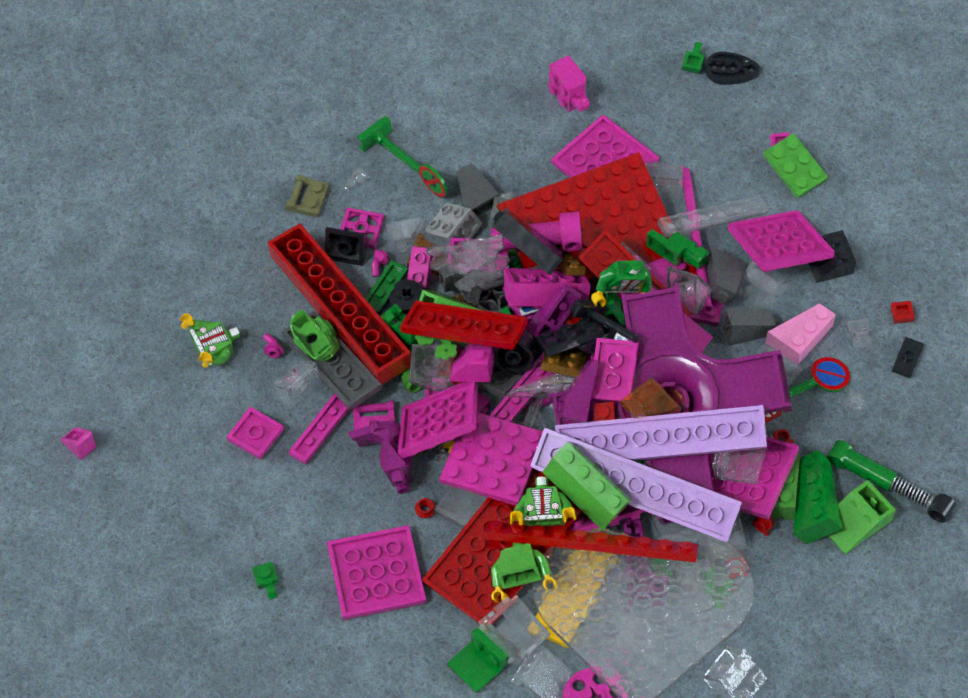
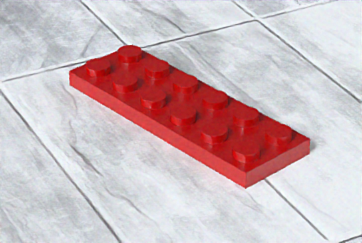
[577,229,691,316]
[400,300,528,350]

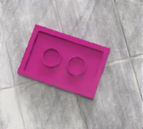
[591,338,639,404]

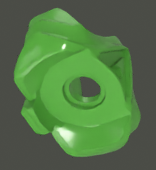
[290,310,339,361]

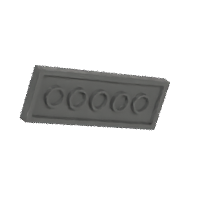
[282,311,383,411]

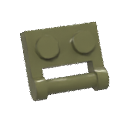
[285,175,329,218]

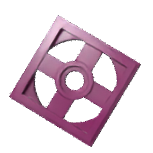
[340,207,385,249]

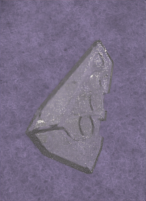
[506,373,576,398]

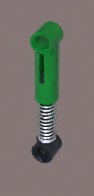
[826,440,956,523]

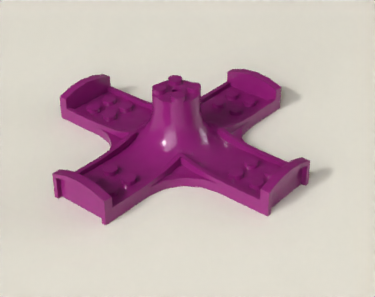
[548,283,792,524]

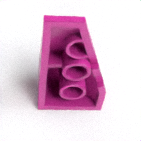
[450,343,495,382]

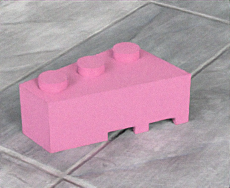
[765,303,836,366]

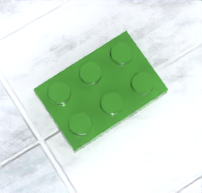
[762,133,828,198]

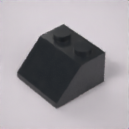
[808,230,856,283]

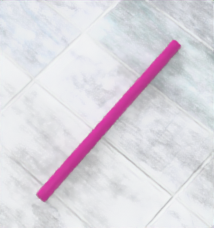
[680,168,713,311]

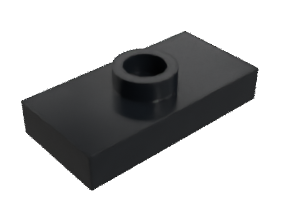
[892,337,924,379]

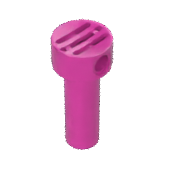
[491,211,583,252]

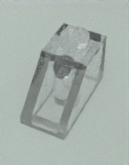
[386,216,425,253]

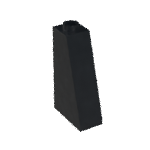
[493,208,563,275]

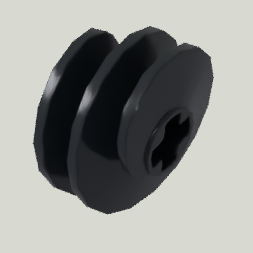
[389,279,424,315]

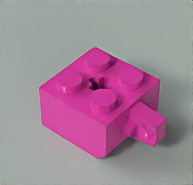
[548,55,590,112]

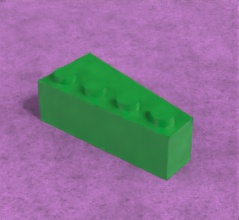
[793,450,842,544]

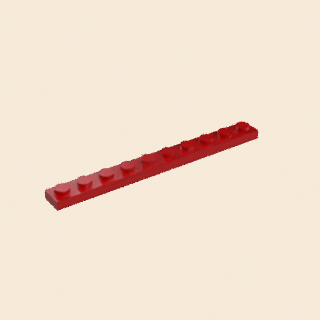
[484,521,699,563]

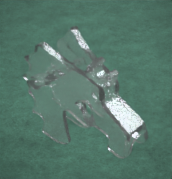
[426,234,510,292]

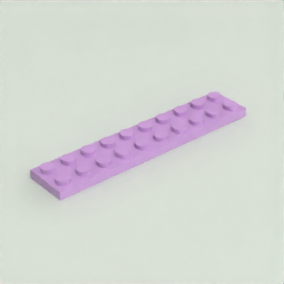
[555,405,767,461]
[530,428,742,542]

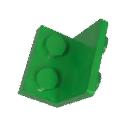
[447,627,508,693]

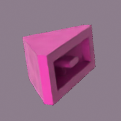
[60,427,96,460]

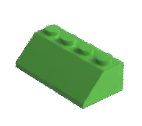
[542,442,632,531]

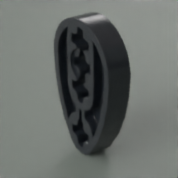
[705,51,760,85]

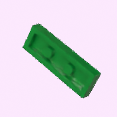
[365,260,408,315]

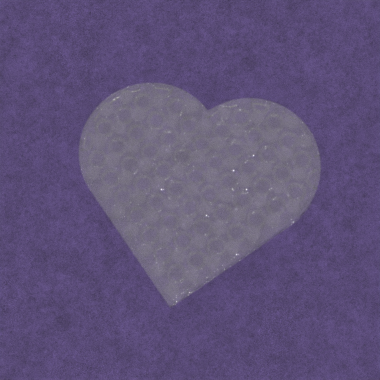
[533,528,754,698]

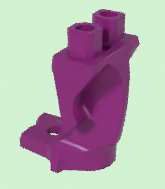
[348,420,413,494]

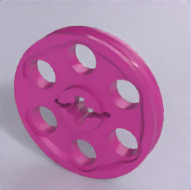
[563,667,628,698]

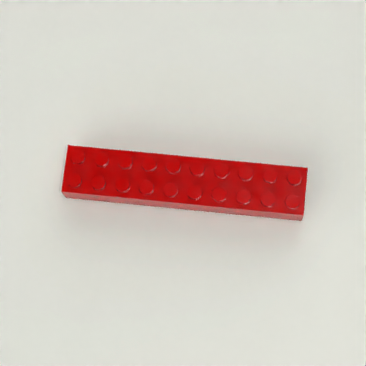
[267,223,413,385]

